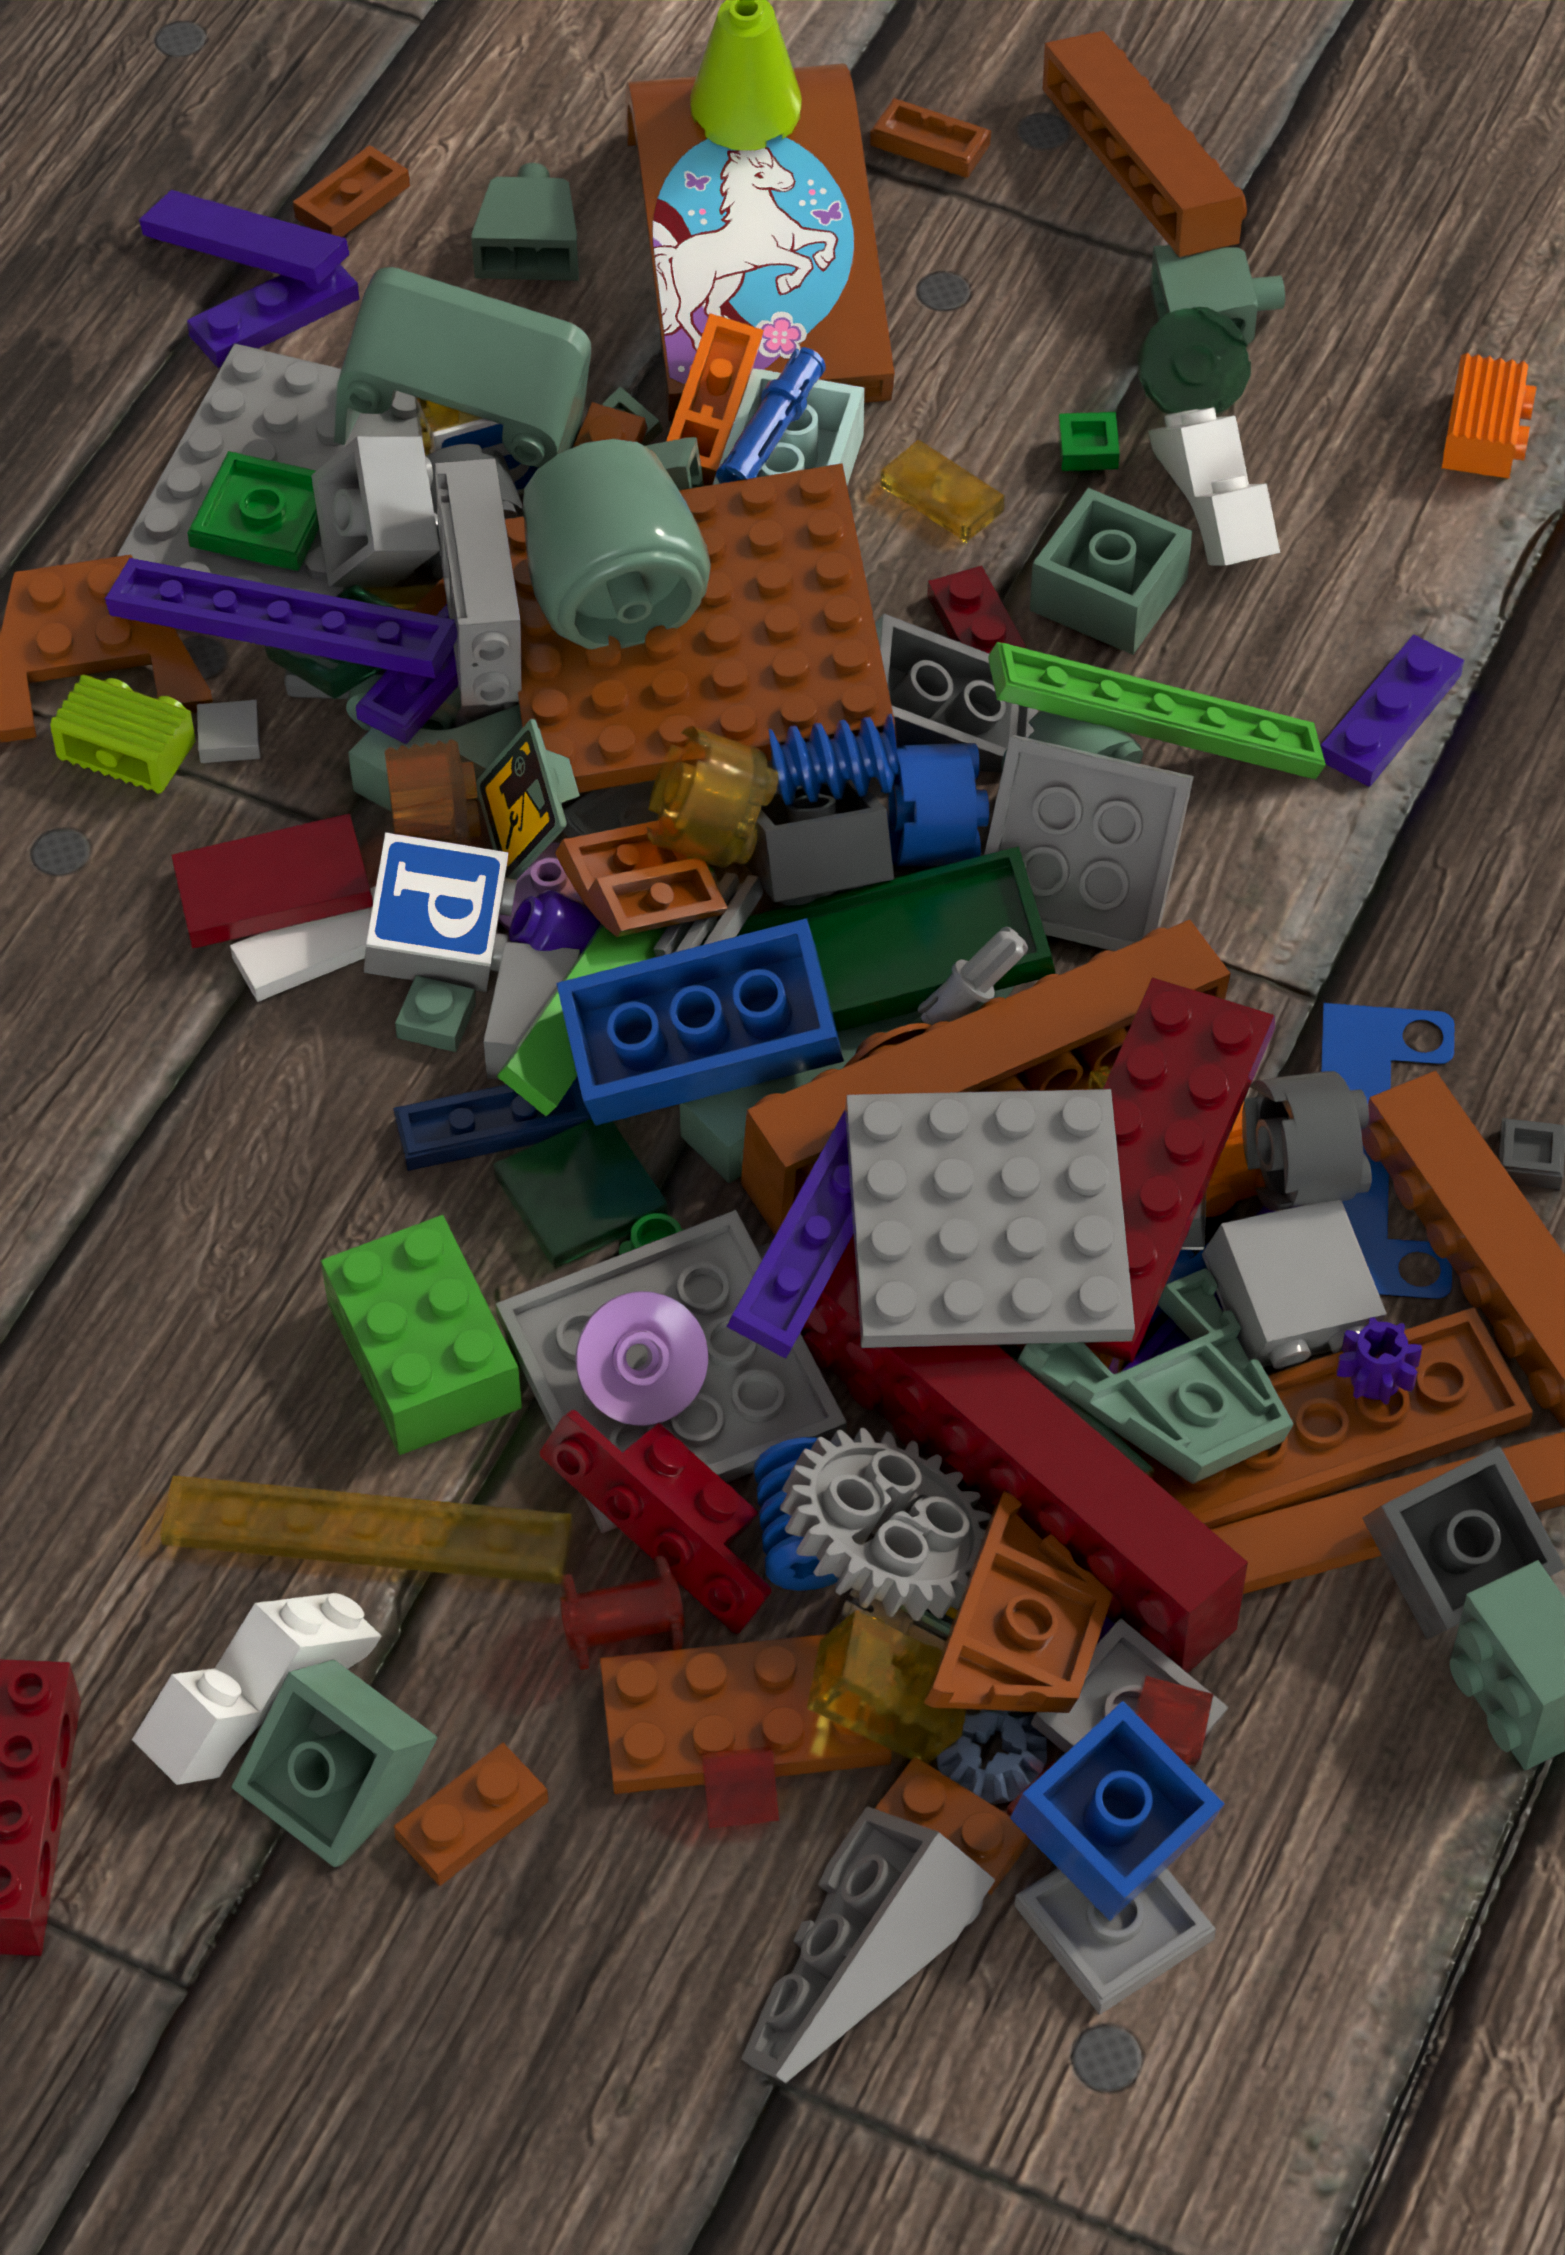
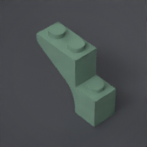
[348,704,522,822]

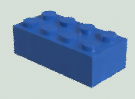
[556,918,844,1126]

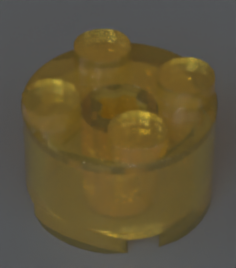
[647,726,779,867]

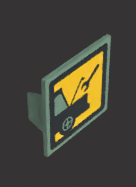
[475,719,580,880]

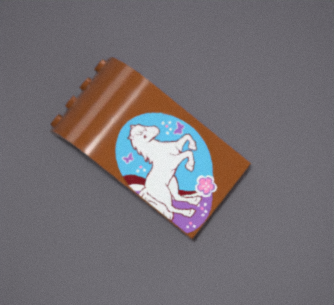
[625,63,895,421]

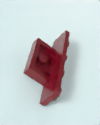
[540,1410,772,1634]

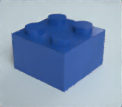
[1010,1701,1224,1921]

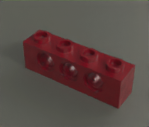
[0,1659,81,1956]

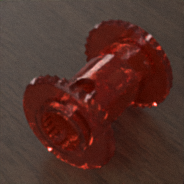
[559,1555,685,1670]

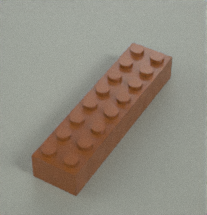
[741,919,1231,1236]

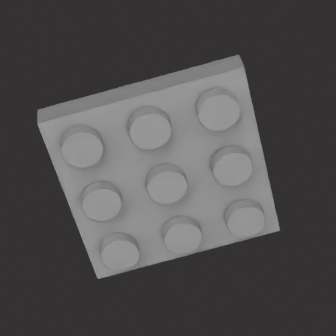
[984,735,1194,951]

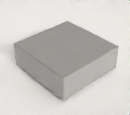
[197,700,260,763]

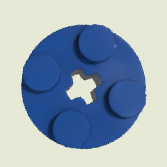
[881,743,989,868]

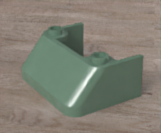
[334,267,591,468]

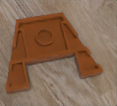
[0,554,213,743]

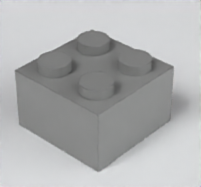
[311,436,440,588]

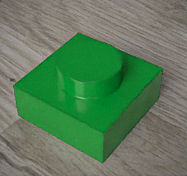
[1058,412,1120,471]

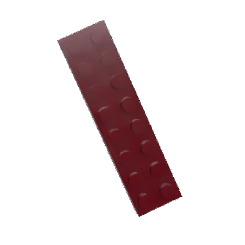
[800,1234,1248,1673]

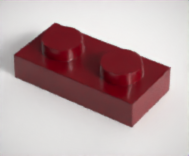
[927,565,1027,654]

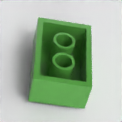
[321,1215,522,1456]

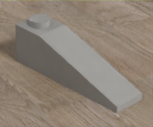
[741,1806,995,2083]

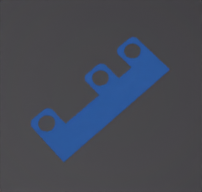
[1321,1003,1455,1299]

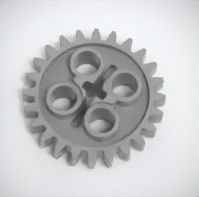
[780,1428,991,1621]

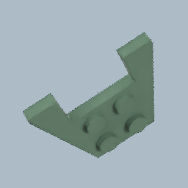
[1017,1268,1294,1484]

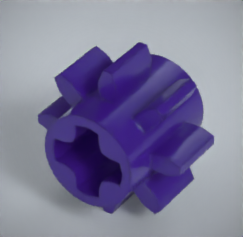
[1336,1317,1422,1404]

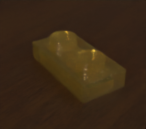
[880,439,1005,543]

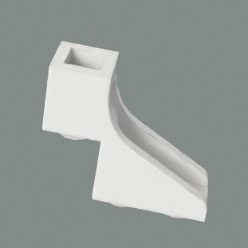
[1149,407,1280,566]
[132,1593,382,1785]

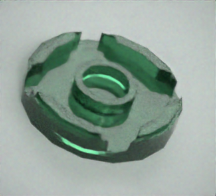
[1138,307,1251,416]

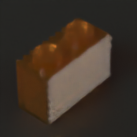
[384,739,481,846]

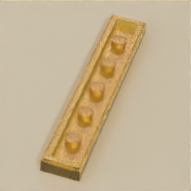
[160,1475,572,1585]

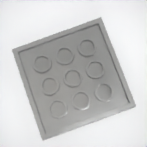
[845,1089,1135,1348]
[495,1210,847,1533]

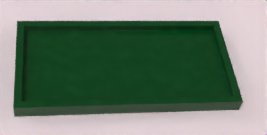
[700,846,1056,1032]

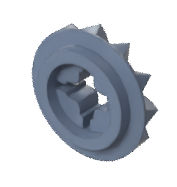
[935,1708,1047,1804]

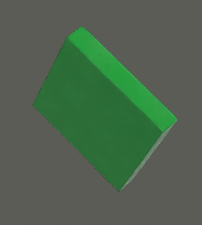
[187,451,319,571]

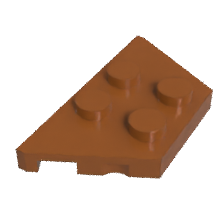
[924,1491,1113,1713]

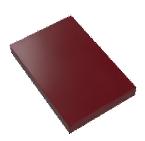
[171,813,373,948]

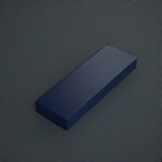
[393,1077,594,1171]

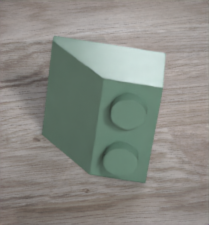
[231,1659,438,1868]

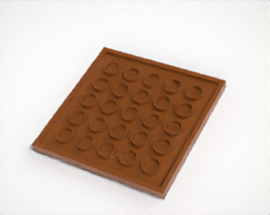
[505,463,897,793]

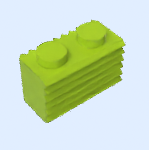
[50,675,196,794]

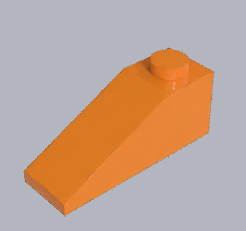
[666,313,764,486]

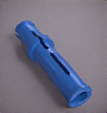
[716,347,826,483]

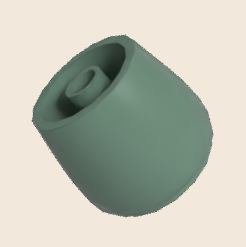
[523,439,711,649]

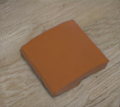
[555,818,728,937]

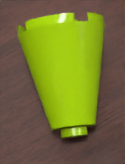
[690,0,802,151]

